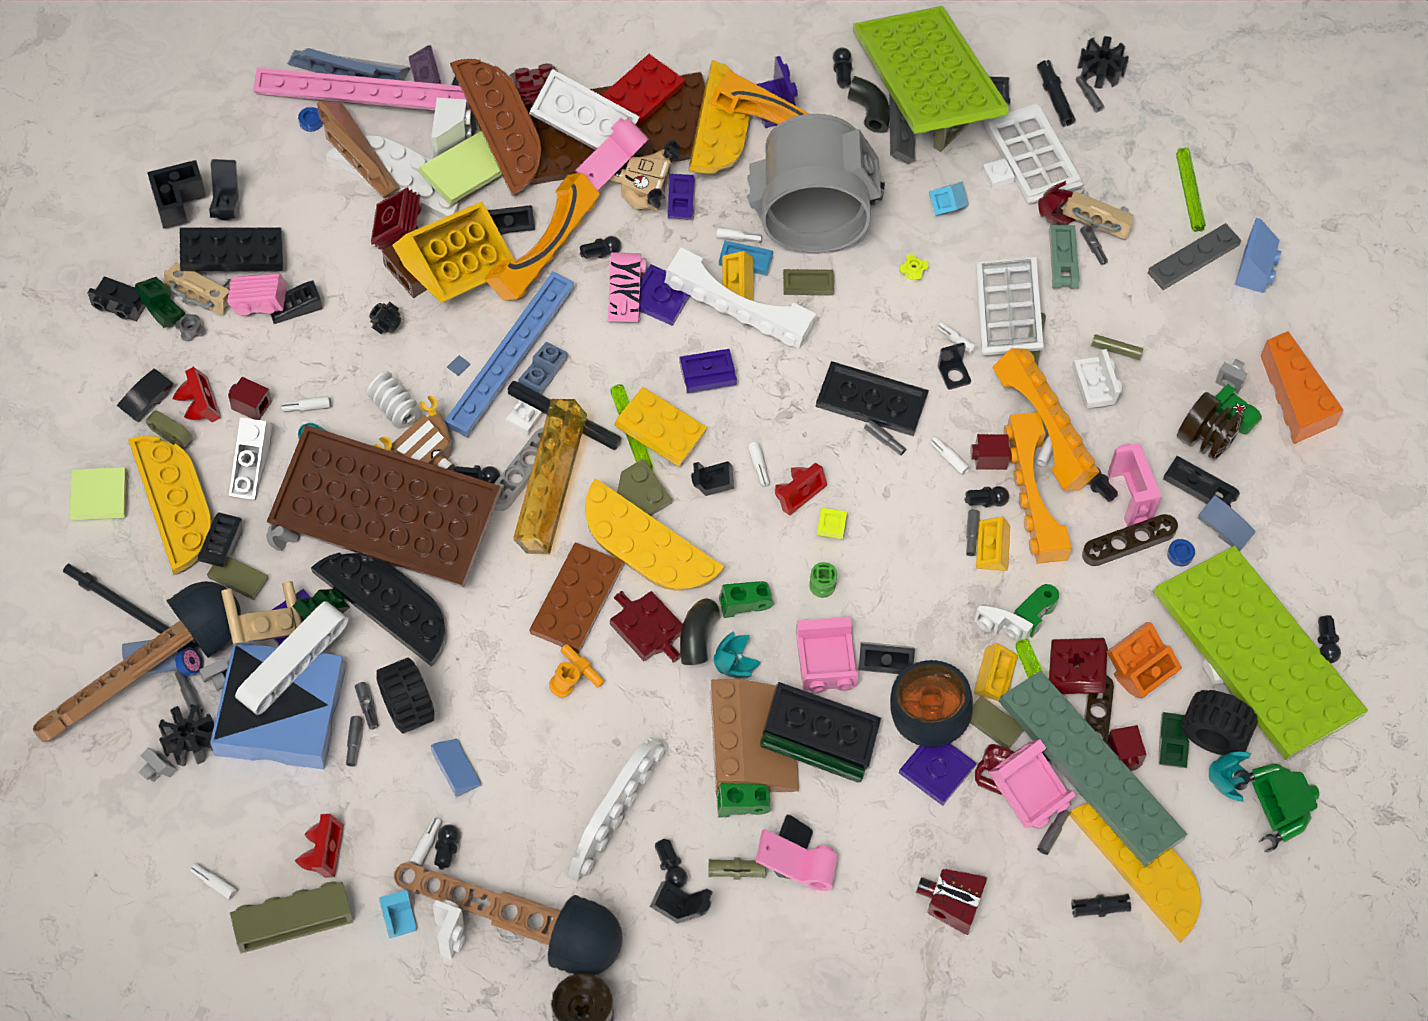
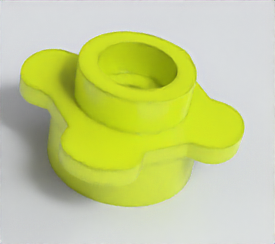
[899,254,929,280]

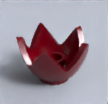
[1038,181,1076,225]

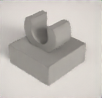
[1215,359,1247,394]
[199,658,228,691]
[139,748,177,782]

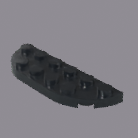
[311,552,445,667]

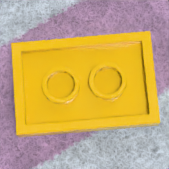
[614,386,707,467]

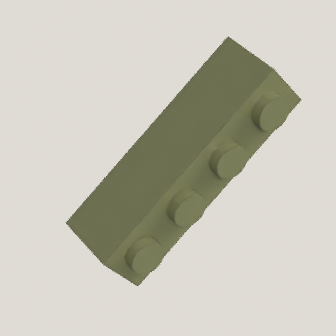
[230,881,353,954]

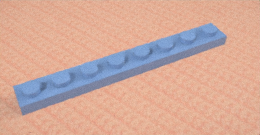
[445,271,574,437]

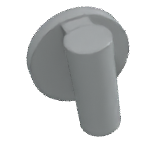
[266,524,299,551]

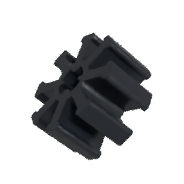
[1077,36,1129,89]
[158,704,214,766]

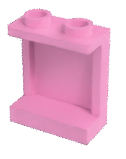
[1108,443,1161,527]
[796,617,859,693]
[988,739,1076,829]

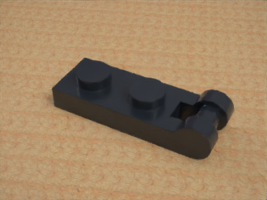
[1163,456,1240,507]

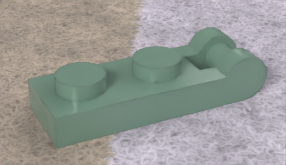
[1049,225,1079,289]

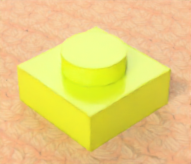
[817,507,847,539]

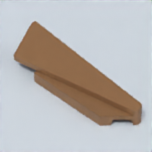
[317,101,399,199]

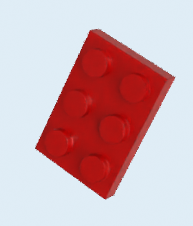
[601,54,685,127]

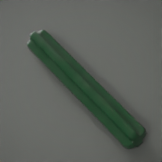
[760,732,865,783]

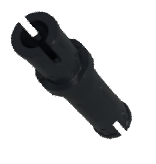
[1037,60,1076,127]

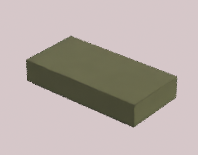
[783,269,834,295]
[207,554,268,600]
[970,696,1024,749]

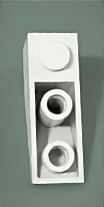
[229,418,273,500]

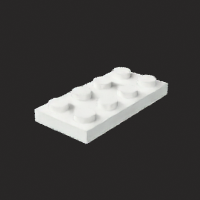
[529,69,639,150]

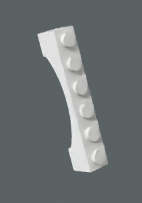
[665,248,816,349]

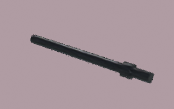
[63,563,199,651]

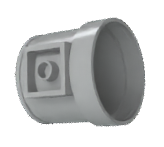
[747,114,881,253]

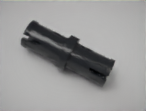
[1071,894,1131,918]

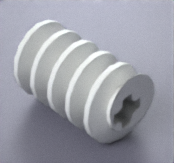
[367,371,423,428]

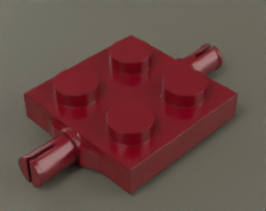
[609,591,683,663]

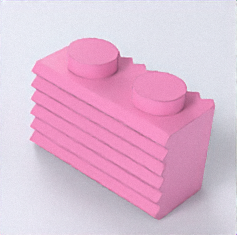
[227,273,287,316]

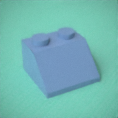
[1235,218,1282,293]

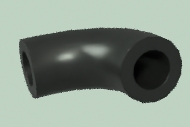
[848,76,890,133]
[680,598,720,665]

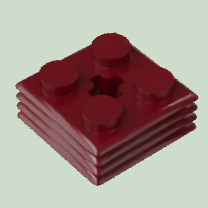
[509,63,558,106]
[371,187,422,250]
[1049,638,1108,694]

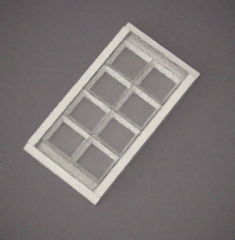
[984,104,1083,204]
[976,257,1044,356]

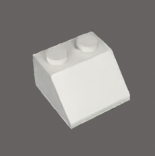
[431,98,473,158]

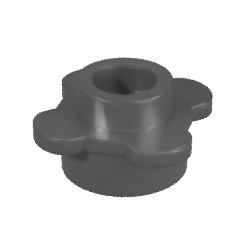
[175,314,205,341]

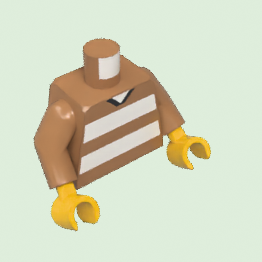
[374,395,455,471]

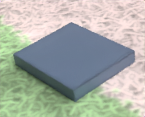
[447,355,470,376]

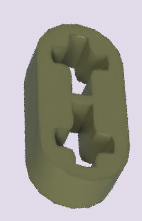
[145,410,193,449]

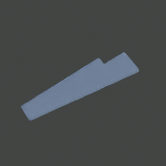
[288,48,410,81]

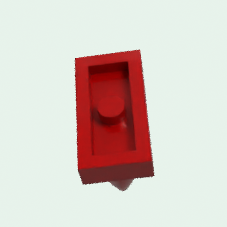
[173,366,221,422]
[775,462,827,515]
[295,814,344,878]

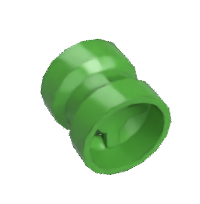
[809,562,837,598]

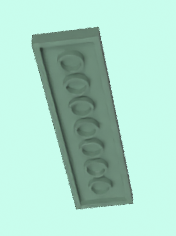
[998,671,1187,867]

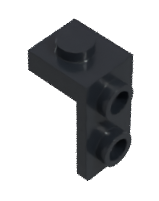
[209,159,239,220]
[650,880,713,924]

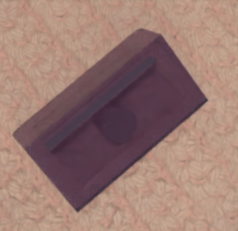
[408,45,441,84]

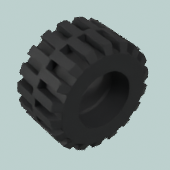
[376,657,435,734]
[1181,690,1258,755]

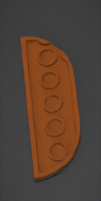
[450,59,541,196]

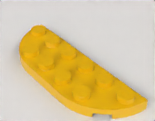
[688,60,750,174]
[128,436,212,575]
[585,478,724,591]
[1069,803,1201,943]

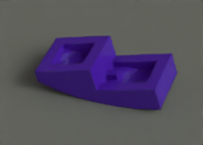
[668,174,694,219]

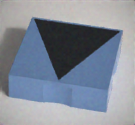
[210,643,345,770]

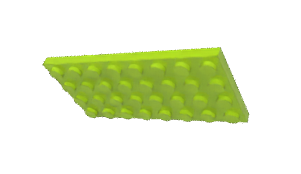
[853,6,1008,134]
[1153,546,1368,760]

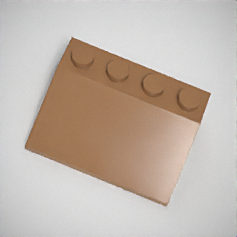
[710,679,799,794]

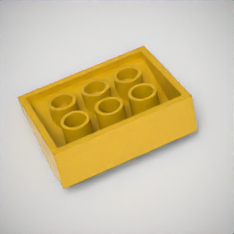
[393,201,515,303]

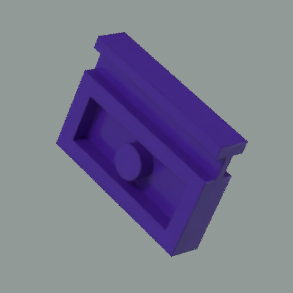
[679,349,737,393]

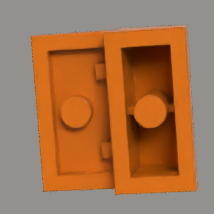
[1106,622,1182,698]

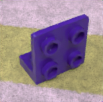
[756,56,798,128]

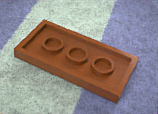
[530,542,623,654]

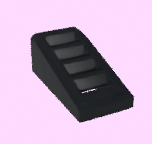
[270,280,322,324]
[198,512,242,567]

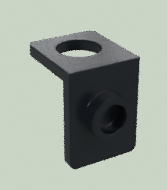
[937,342,971,390]

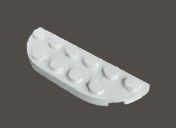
[326,135,459,218]
[568,737,665,882]

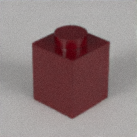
[228,377,272,420]
[970,434,1010,470]
[1108,725,1147,771]

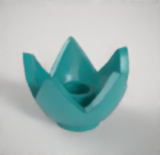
[713,631,761,678]
[1209,752,1254,802]

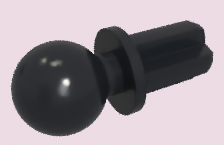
[833,47,852,88]
[579,236,622,259]
[453,465,500,484]
[1087,467,1118,502]
[964,486,1009,508]
[1317,615,1341,663]
[434,824,460,870]
[655,838,688,888]

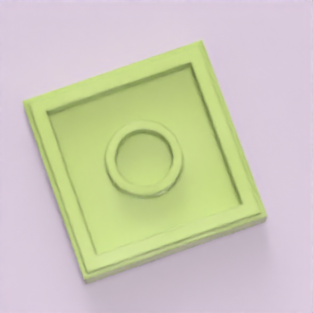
[70,467,126,521]

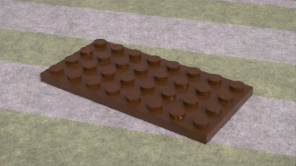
[525,72,705,185]
[267,425,502,588]

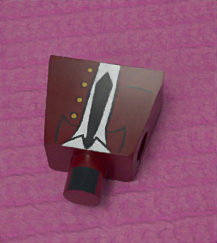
[916,869,987,935]

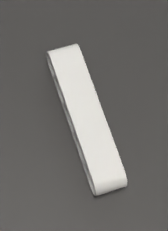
[235,601,349,715]

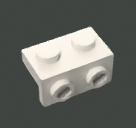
[1072,349,1122,409]
[433,900,465,960]

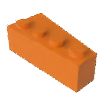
[1261,331,1344,445]

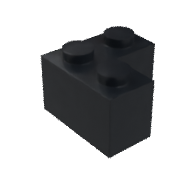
[147,160,206,229]

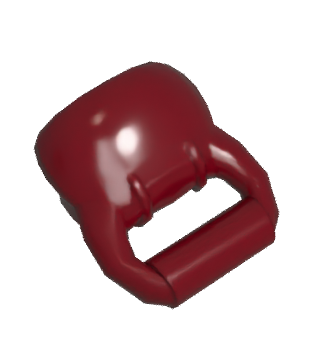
[975,744,1014,795]

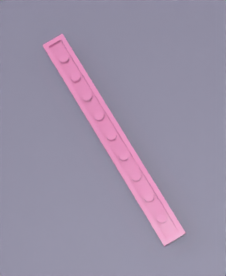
[253,68,473,114]

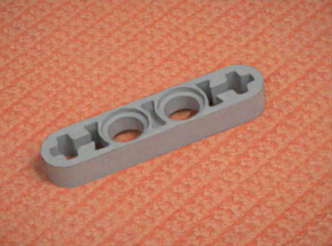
[494,428,557,511]

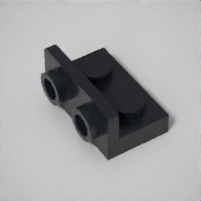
[87,276,146,322]

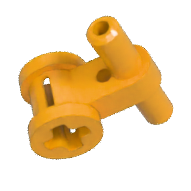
[549,644,604,697]

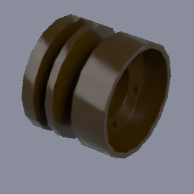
[1177,392,1244,461]
[551,973,614,1021]

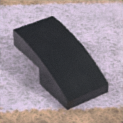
[116,368,174,422]

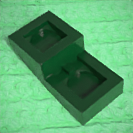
[135,277,186,328]
[1159,712,1189,768]

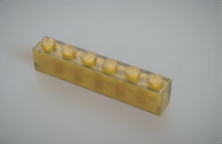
[513,399,587,555]

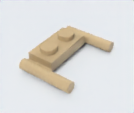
[221,581,302,645]

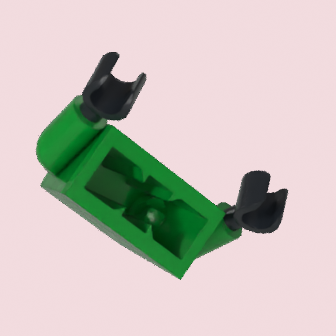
[1232,763,1319,853]

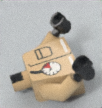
[610,140,680,212]

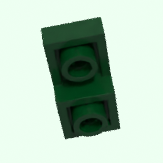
[292,589,350,619]

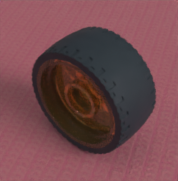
[890,660,973,747]

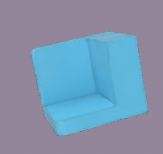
[929,181,968,215]
[379,890,417,939]

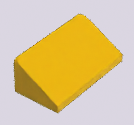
[722,251,753,301]
[976,516,1010,571]
[974,643,1018,701]

